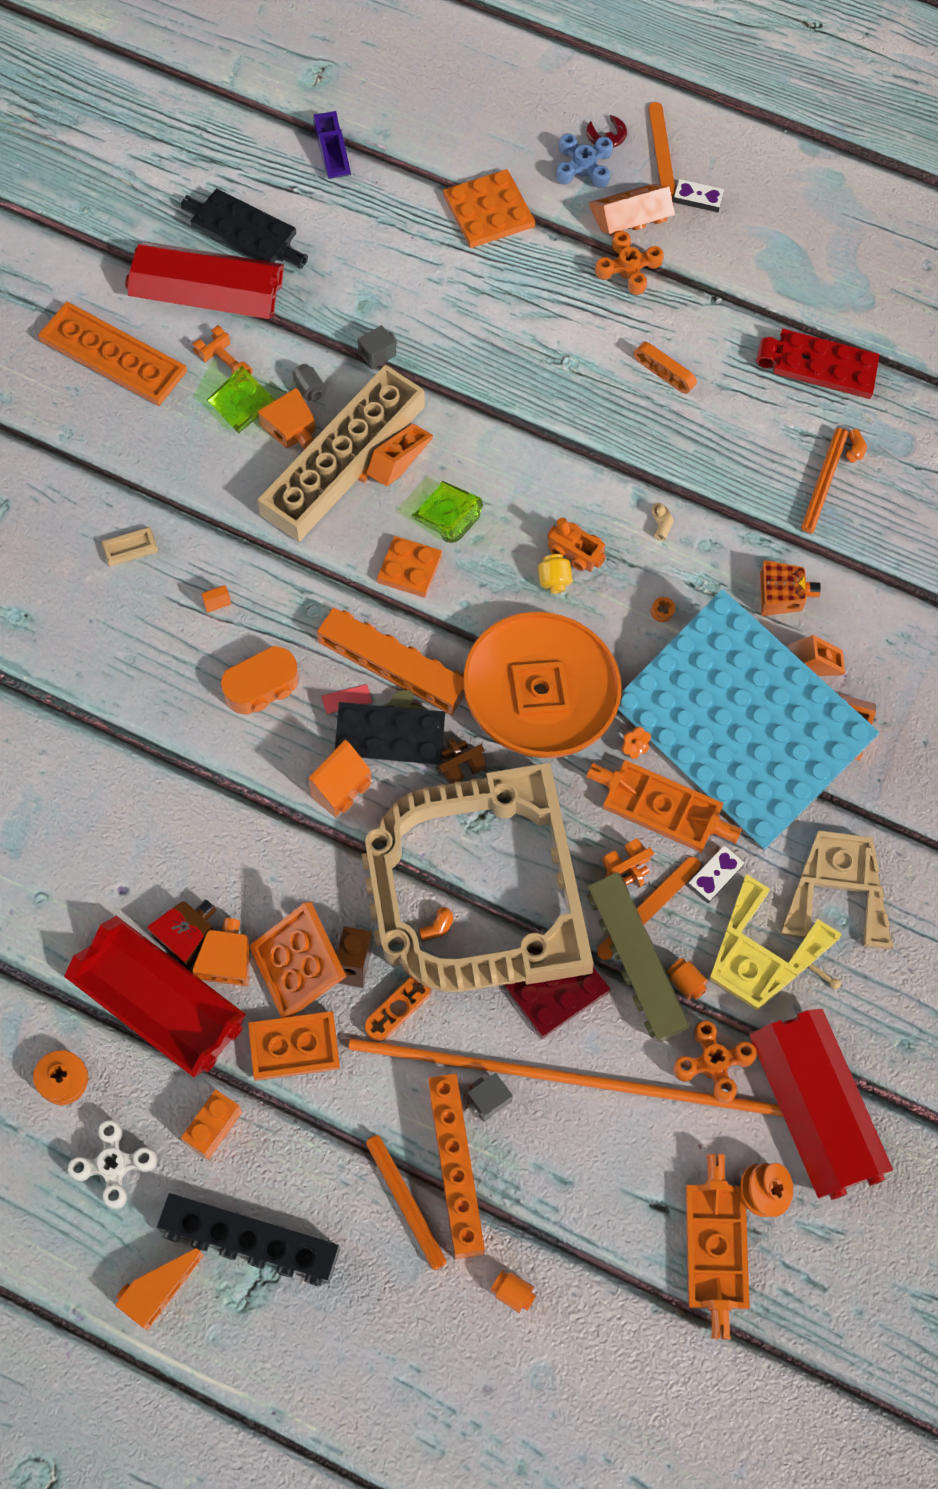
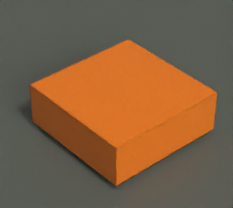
[201,585,231,613]

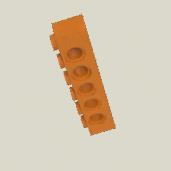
[428,1073,485,1260]

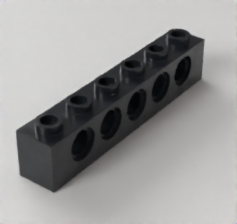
[157,1193,340,1287]

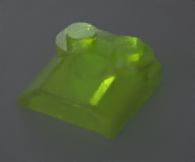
[207,366,275,434]
[412,481,483,543]

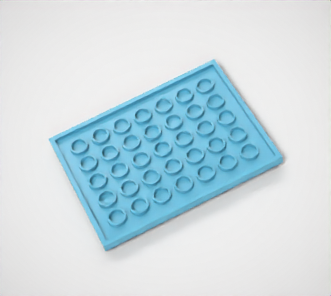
[618,589,880,850]

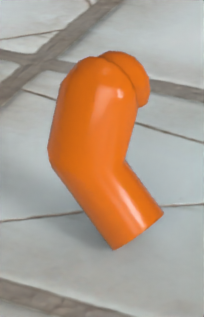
[846,429,867,463]

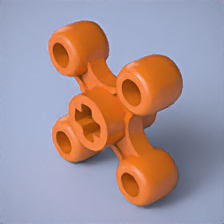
[595,231,664,295]
[673,1020,757,1103]

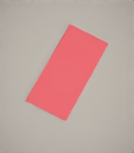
[321,684,372,714]

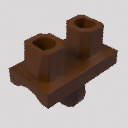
[436,738,487,784]

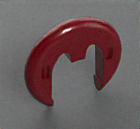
[586,115,627,148]

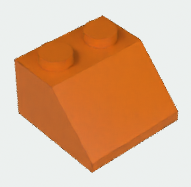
[308,740,371,818]

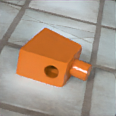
[258,388,316,449]
[193,918,250,987]

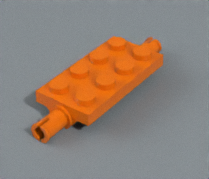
[586,760,743,853]
[685,1154,750,1340]

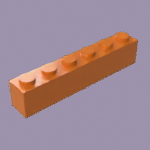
[317,607,465,716]

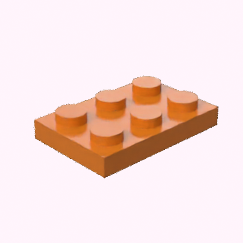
[248,1011,340,1081]

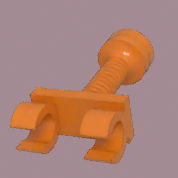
[191,325,253,383]

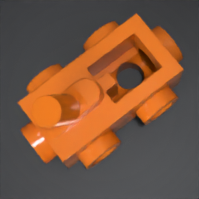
[547,518,606,572]

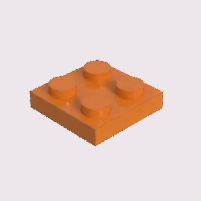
[377,536,442,598]

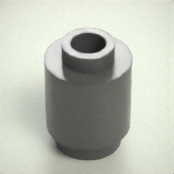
[292,364,326,401]

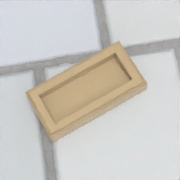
[101,527,158,567]

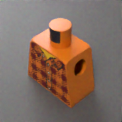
[760,560,821,616]

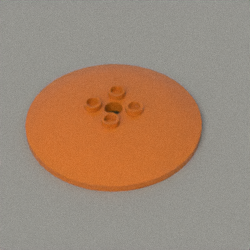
[463,612,621,758]

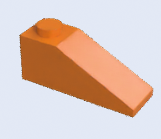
[367,423,433,486]
[115,1248,204,1331]

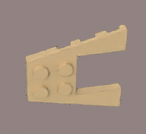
[780,831,893,950]

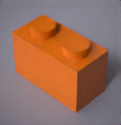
[181,1089,243,1160]

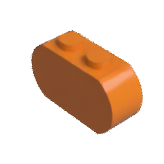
[221,646,299,715]

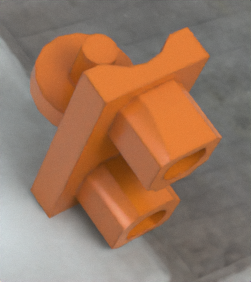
[602,838,654,888]

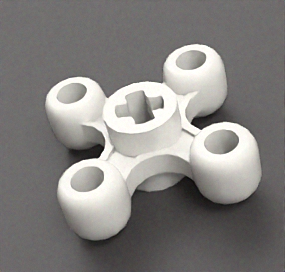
[68,1120,157,1209]

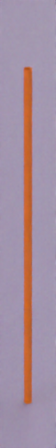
[349,1038,783,1117]

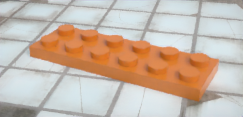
[38,301,187,406]

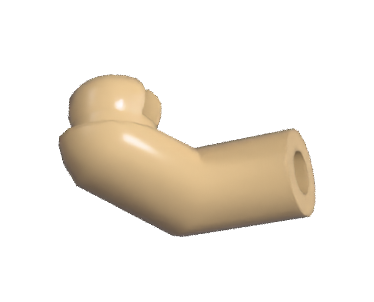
[651,503,674,541]

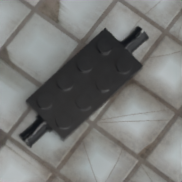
[181,188,308,269]

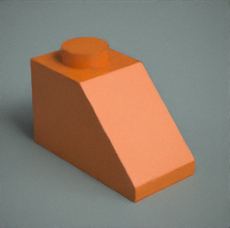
[787,635,845,676]

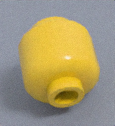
[538,554,573,594]

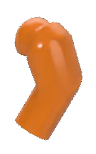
[418,907,454,942]

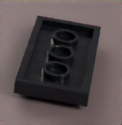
[334,702,446,765]

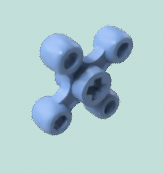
[556,133,613,188]

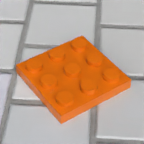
[443,169,535,248]
[249,902,347,1018]

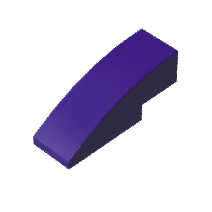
[313,111,351,179]

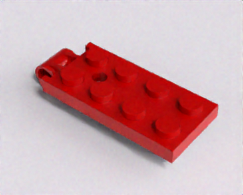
[756,328,880,399]

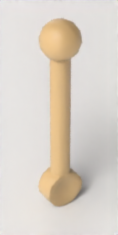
[791,949,841,990]

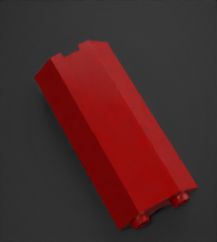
[125,242,284,319]
[64,915,246,1078]
[749,1009,894,1201]

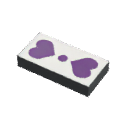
[673,179,725,213]
[688,846,745,904]

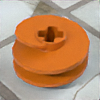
[33,1050,89,1106]
[740,1163,793,1217]

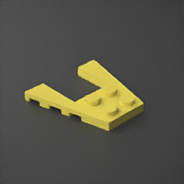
[710,874,842,1011]

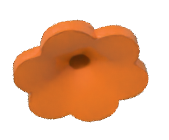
[622,726,651,759]

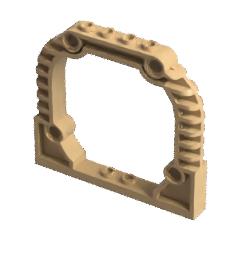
[362,763,593,993]

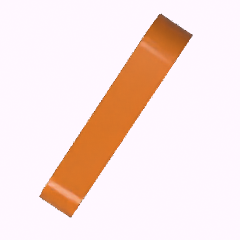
[634,342,697,394]
[365,977,431,1042]

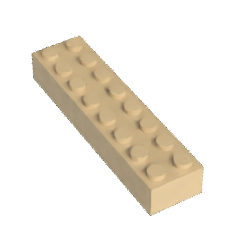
[257,364,425,542]

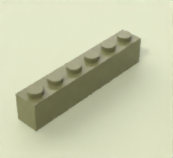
[587,872,691,1042]

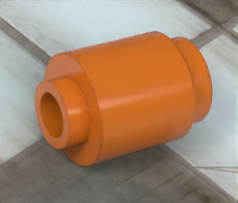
[667,958,708,1000]
[490,1270,537,1313]

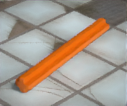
[801,428,848,534]
[366,1135,447,1271]

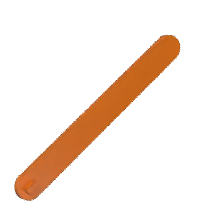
[649,102,676,198]
[597,857,701,960]

